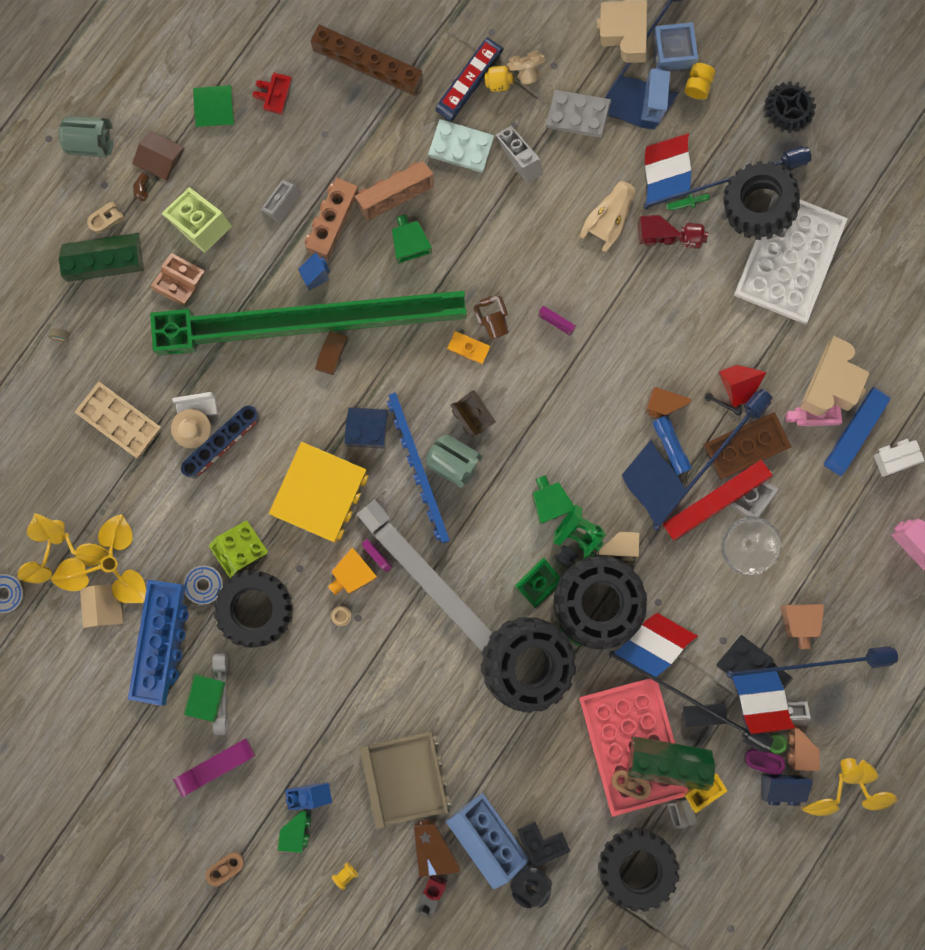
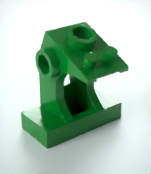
[553,505,606,559]

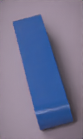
[823,387,891,476]

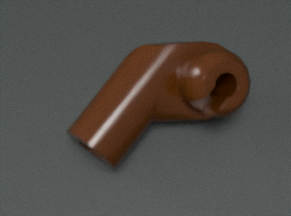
[133,172,149,202]

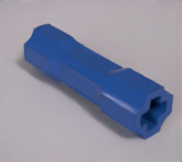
[652,415,692,475]

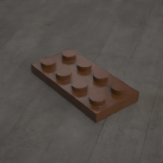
[703,412,792,480]

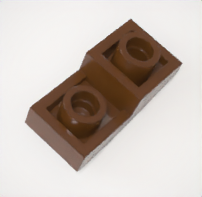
[315,331,348,376]

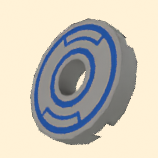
[183,565,224,605]
[0,574,25,614]

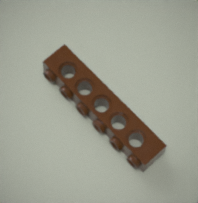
[310,24,423,96]

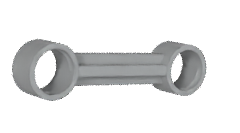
[213,653,228,735]

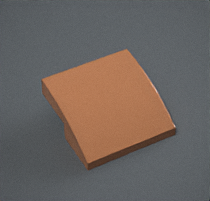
[151,253,205,307]

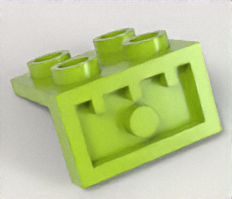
[209,521,268,578]

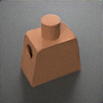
[781,604,824,649]

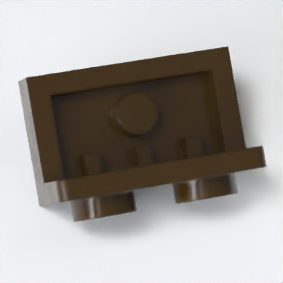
[450,390,496,437]

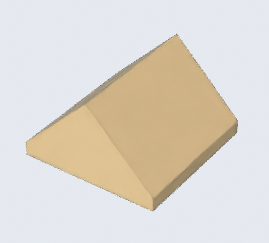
[80,584,124,628]

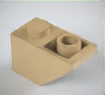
[597,532,639,561]

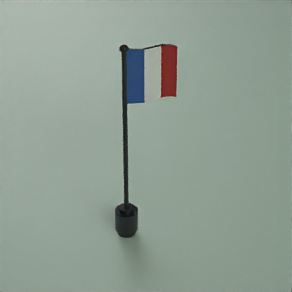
[609,613,774,752]

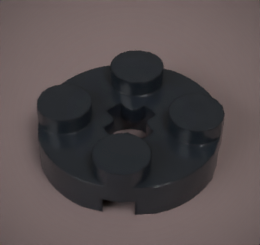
[511,866,552,909]

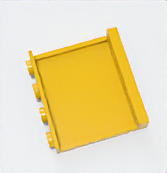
[269,442,369,543]

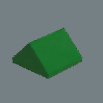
[513,557,561,608]
[183,673,226,722]

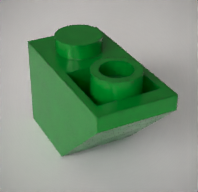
[277,809,311,853]

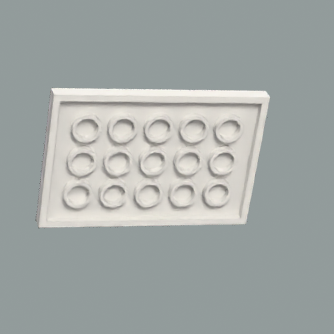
[734,192,848,324]

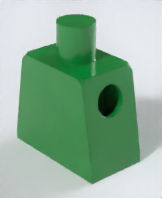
[392,215,432,264]
[532,475,574,525]

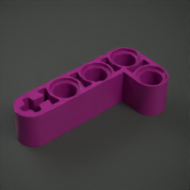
[172,738,256,797]

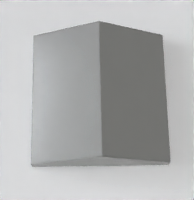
[729,469,779,522]

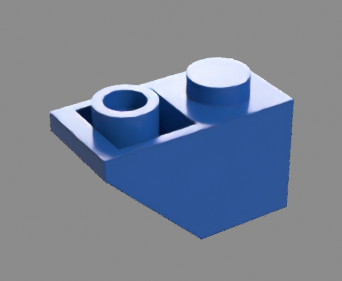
[298,253,330,291]
[285,782,332,810]

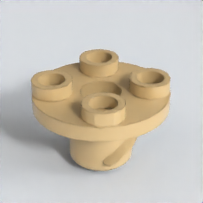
[507,51,545,85]
[171,409,211,448]

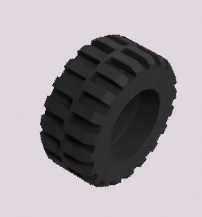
[723,161,800,240]
[213,570,293,648]
[598,828,680,912]

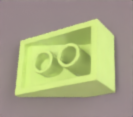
[162,187,232,253]

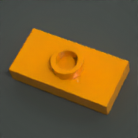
[447,331,491,365]

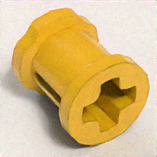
[332,862,359,890]

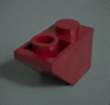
[638,215,681,246]

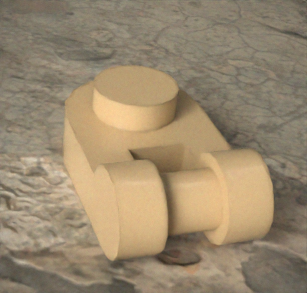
[87,202,125,233]

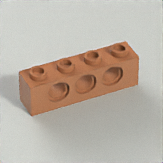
[304,177,359,261]

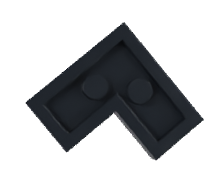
[517,821,571,868]

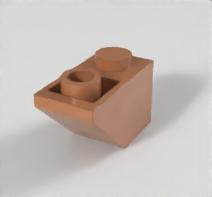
[787,728,820,771]

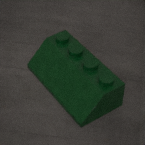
[59,233,144,282]
[627,736,715,791]

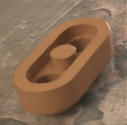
[611,770,651,800]
[206,852,244,886]

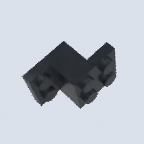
[716,635,793,690]

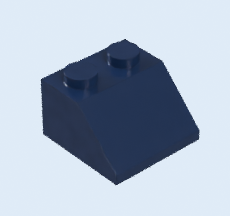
[345,408,388,449]
[761,775,812,806]

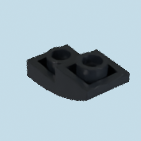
[683,703,727,727]

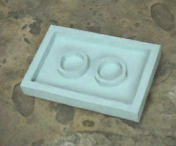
[428,119,494,173]

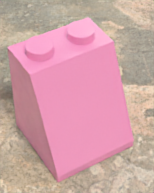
[891,519,925,570]

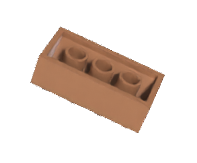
[354,161,434,222]

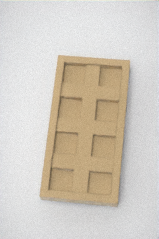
[75,381,162,459]

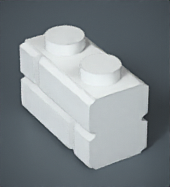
[874,439,924,477]

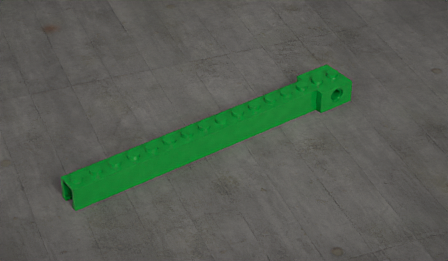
[150,291,467,356]

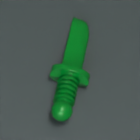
[666,194,710,210]

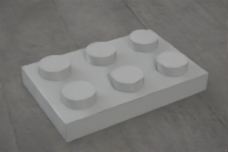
[546,90,611,138]

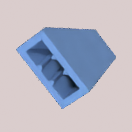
[641,68,670,123]

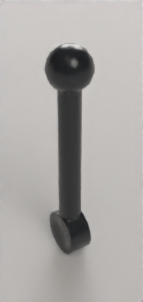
[705,393,742,416]

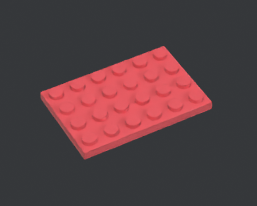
[579,677,688,817]

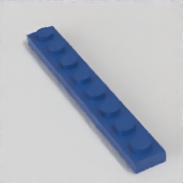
[386,392,450,544]

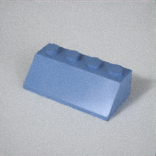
[446,793,530,889]

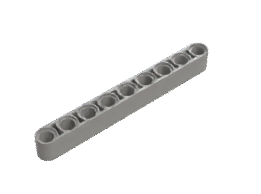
[374,522,492,651]

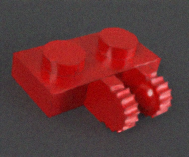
[252,72,292,115]

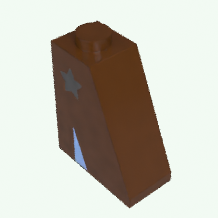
[414,819,460,877]

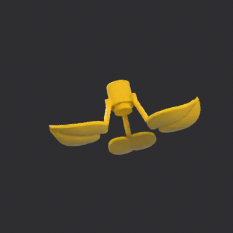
[17,513,109,583]
[51,514,146,603]
[801,758,897,816]

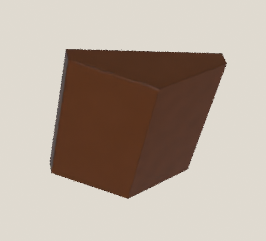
[132,131,185,181]

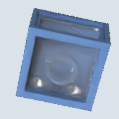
[652,22,698,71]

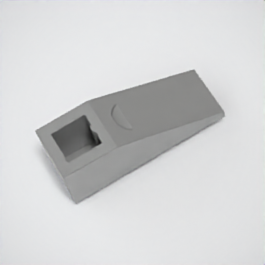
[495,126,543,184]

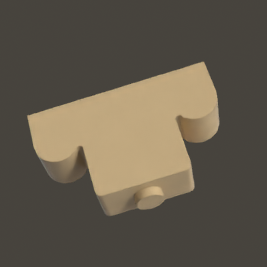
[597,0,647,63]
[799,336,869,416]

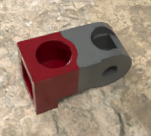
[415,875,447,918]

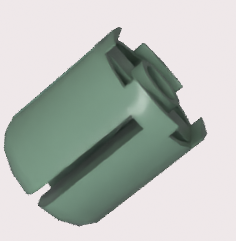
[58,116,114,157]
[426,434,483,489]

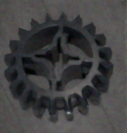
[763,81,816,134]

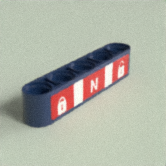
[435,37,504,122]
[180,405,260,479]

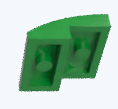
[193,85,235,127]

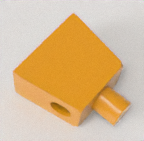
[328,548,378,595]

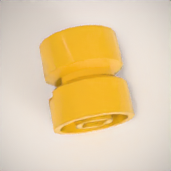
[684,63,716,100]

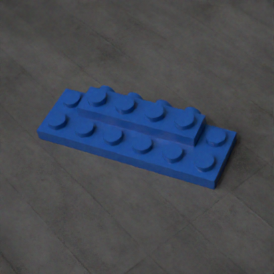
[128,580,189,706]

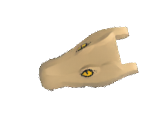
[578,181,636,253]

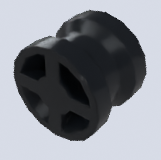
[554,545,579,569]

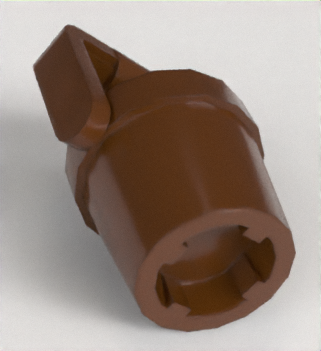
[474,296,509,340]

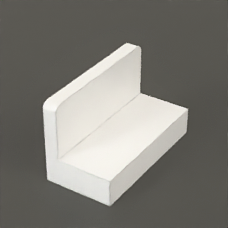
[172,392,218,417]

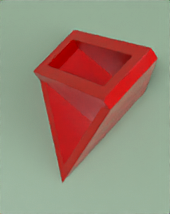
[719,365,767,407]

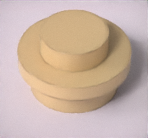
[331,606,351,626]

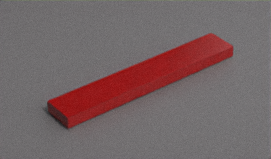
[662,460,773,541]

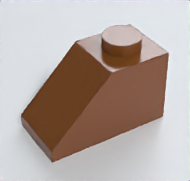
[644,387,692,419]

